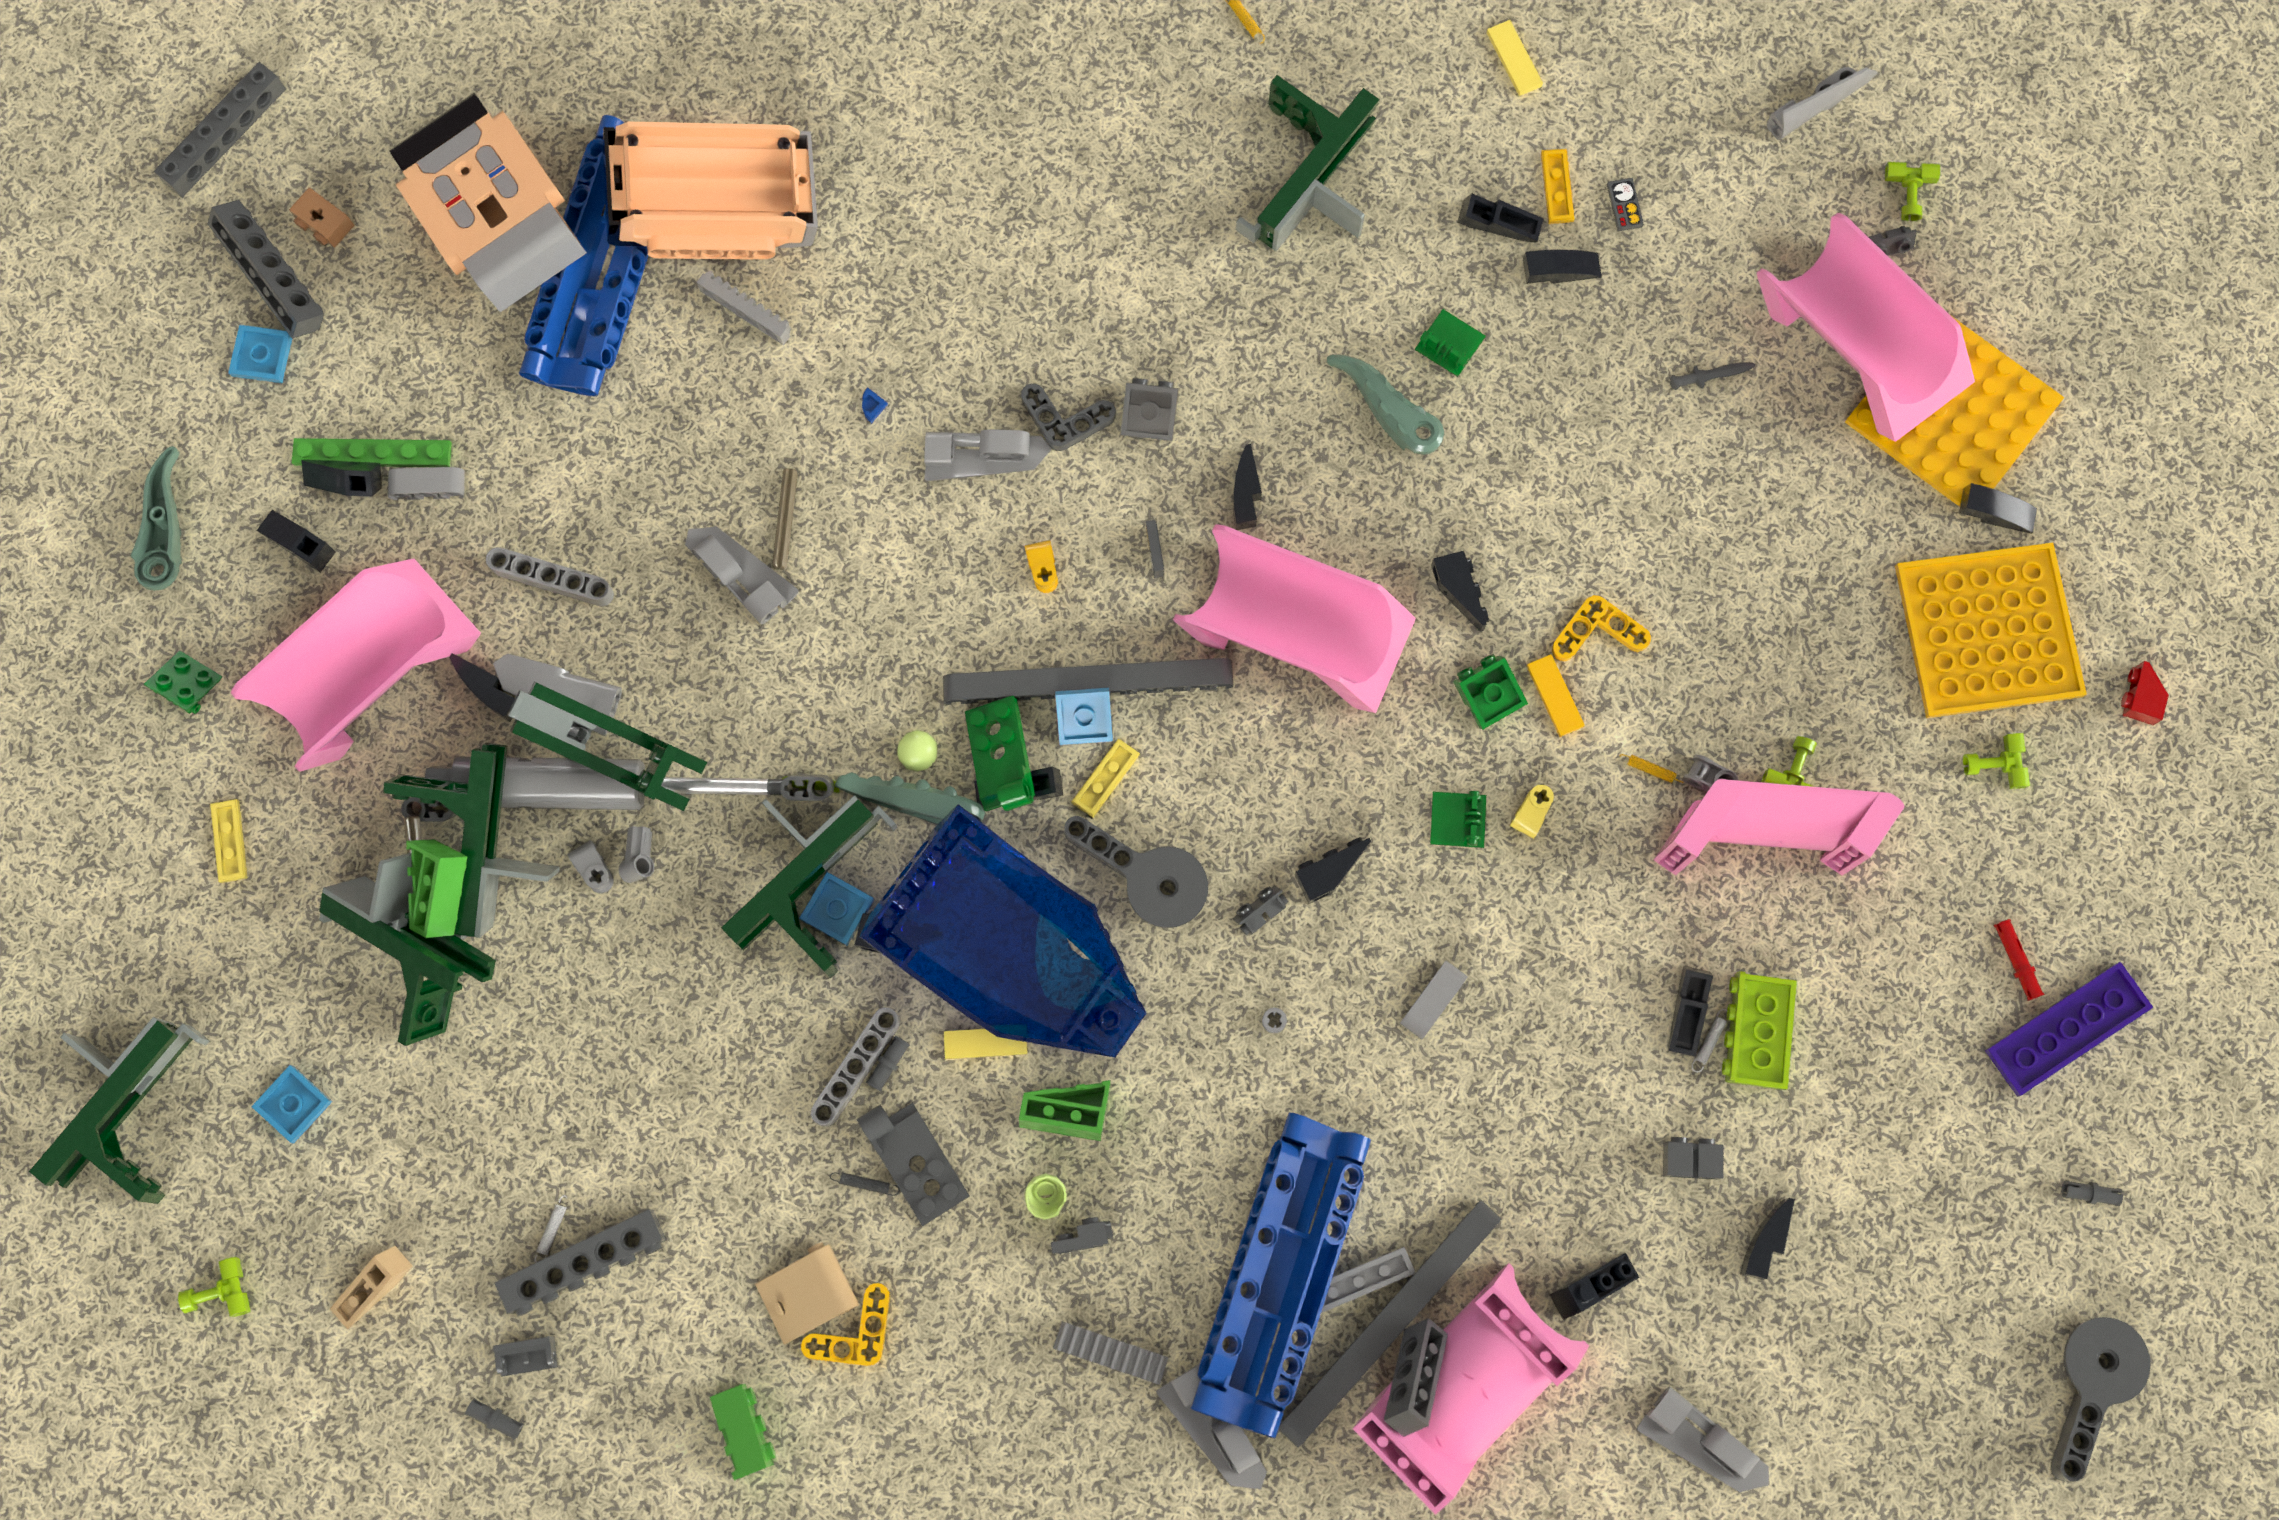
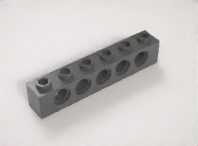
[154,62,286,198]
[207,200,324,339]
[494,1209,667,1317]

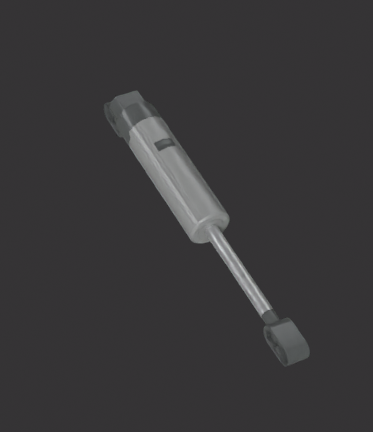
[401,756,835,822]

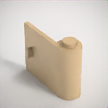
[755,1242,859,1345]

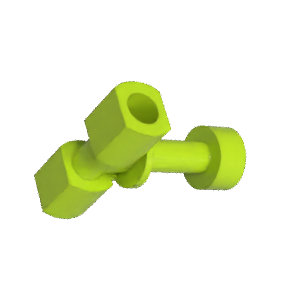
[1885,162,1940,221]
[1962,733,2030,789]
[1761,736,1817,787]
[178,1257,251,1317]

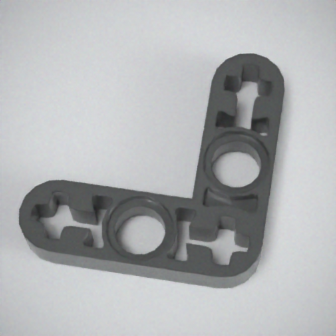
[1021,383,1116,451]

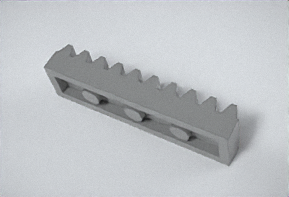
[697,270,791,345]
[1321,1247,1415,1313]
[1053,1321,1169,1385]

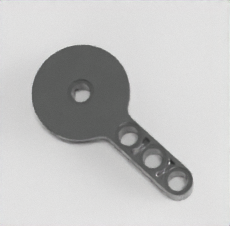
[1064,816,1208,928]
[2050,1317,2151,1482]

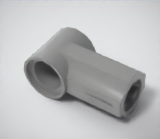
[618,826,654,883]

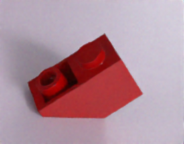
[2121,661,2169,725]

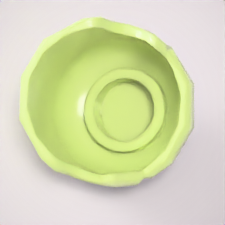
[897,730,937,772]
[1024,1173,1067,1220]

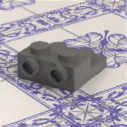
[1121,378,1179,441]
[1051,1217,1113,1255]

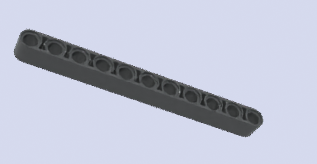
[943,658,1234,705]
[1279,1200,1502,1448]

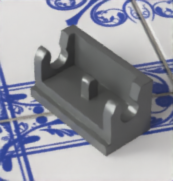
[493,1336,558,1377]

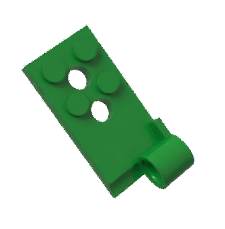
[964,695,1035,812]

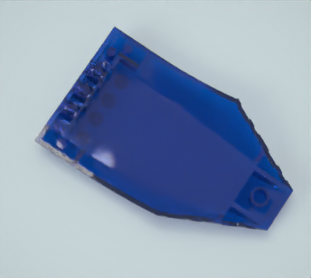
[859,804,1147,1058]

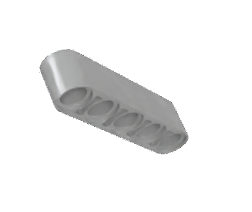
[486,547,614,606]
[811,1007,900,1127]

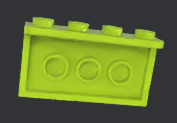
[1722,971,1797,1090]

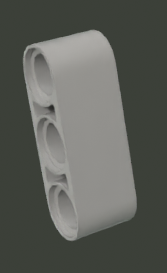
[388,467,465,500]
[1400,961,1468,1039]

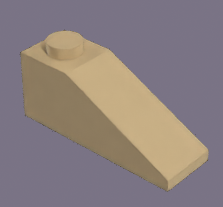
[330,1246,413,1330]

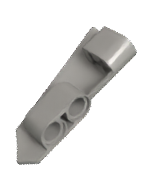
[1767,67,1878,140]
[924,430,1052,481]
[685,526,799,625]
[493,653,622,736]
[1156,1364,1267,1489]
[1637,1386,1769,1492]

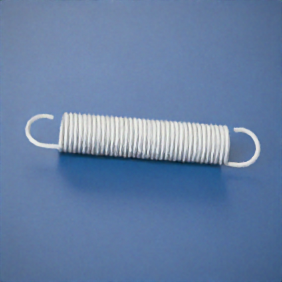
[1691,1009,1727,1073]
[535,1195,567,1263]

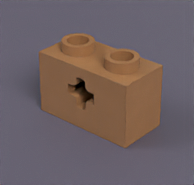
[289,187,355,248]

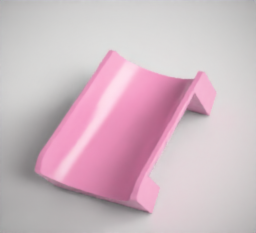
[1757,213,1975,442]
[1173,524,1416,713]
[231,559,481,771]
[1654,779,1904,876]
[1353,1263,1589,1515]

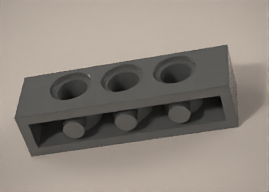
[1384,1318,1448,1437]

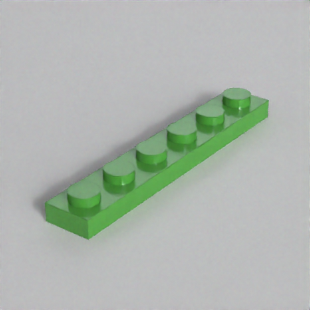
[292,438,452,467]

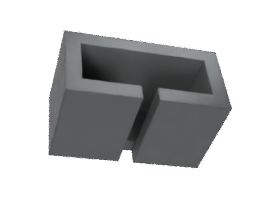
[1663,1137,1724,1180]

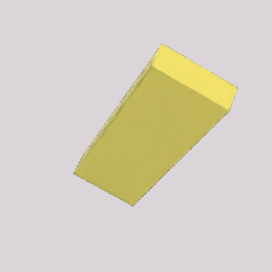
[1486,20,1543,96]
[1071,738,1140,818]
[210,799,248,883]
[944,1026,1028,1059]

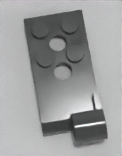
[857,1102,970,1226]

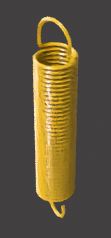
[1225,0,1265,44]
[1619,754,1684,783]

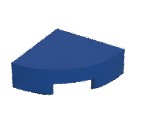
[862,387,888,424]

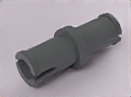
[866,1035,910,1092]
[2061,1180,2123,1206]
[465,1398,524,1440]

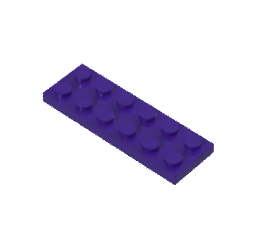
[1985,961,2154,1097]

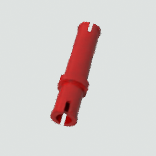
[1994,919,2045,1001]

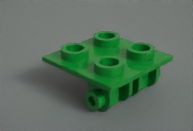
[1415,309,1486,377]
[144,650,223,714]
[1430,791,1487,848]

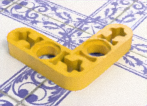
[1552,595,1651,661]
[801,1283,890,1366]

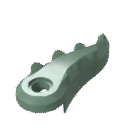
[1326,354,1444,455]
[131,446,182,591]
[835,772,985,830]

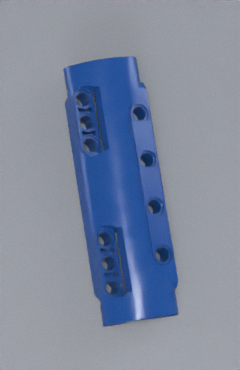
[519,115,648,397]
[1191,1113,1371,1439]

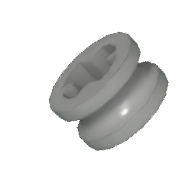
[1262,1008,1287,1033]

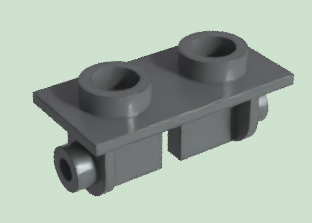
[1867,226,1917,256]
[1233,886,1288,935]

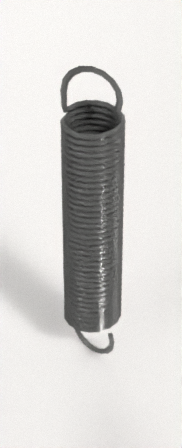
[830,1172,900,1196]

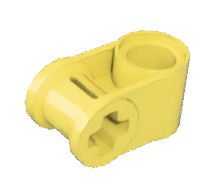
[1510,785,1554,839]

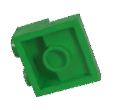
[1453,654,1528,730]

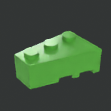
[406,839,467,938]
[1019,1080,1111,1141]
[710,1384,776,1481]

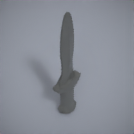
[1670,362,1755,390]

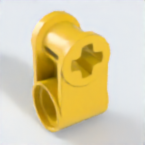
[1025,540,1058,593]

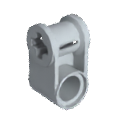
[1683,754,1739,792]
[567,840,614,893]

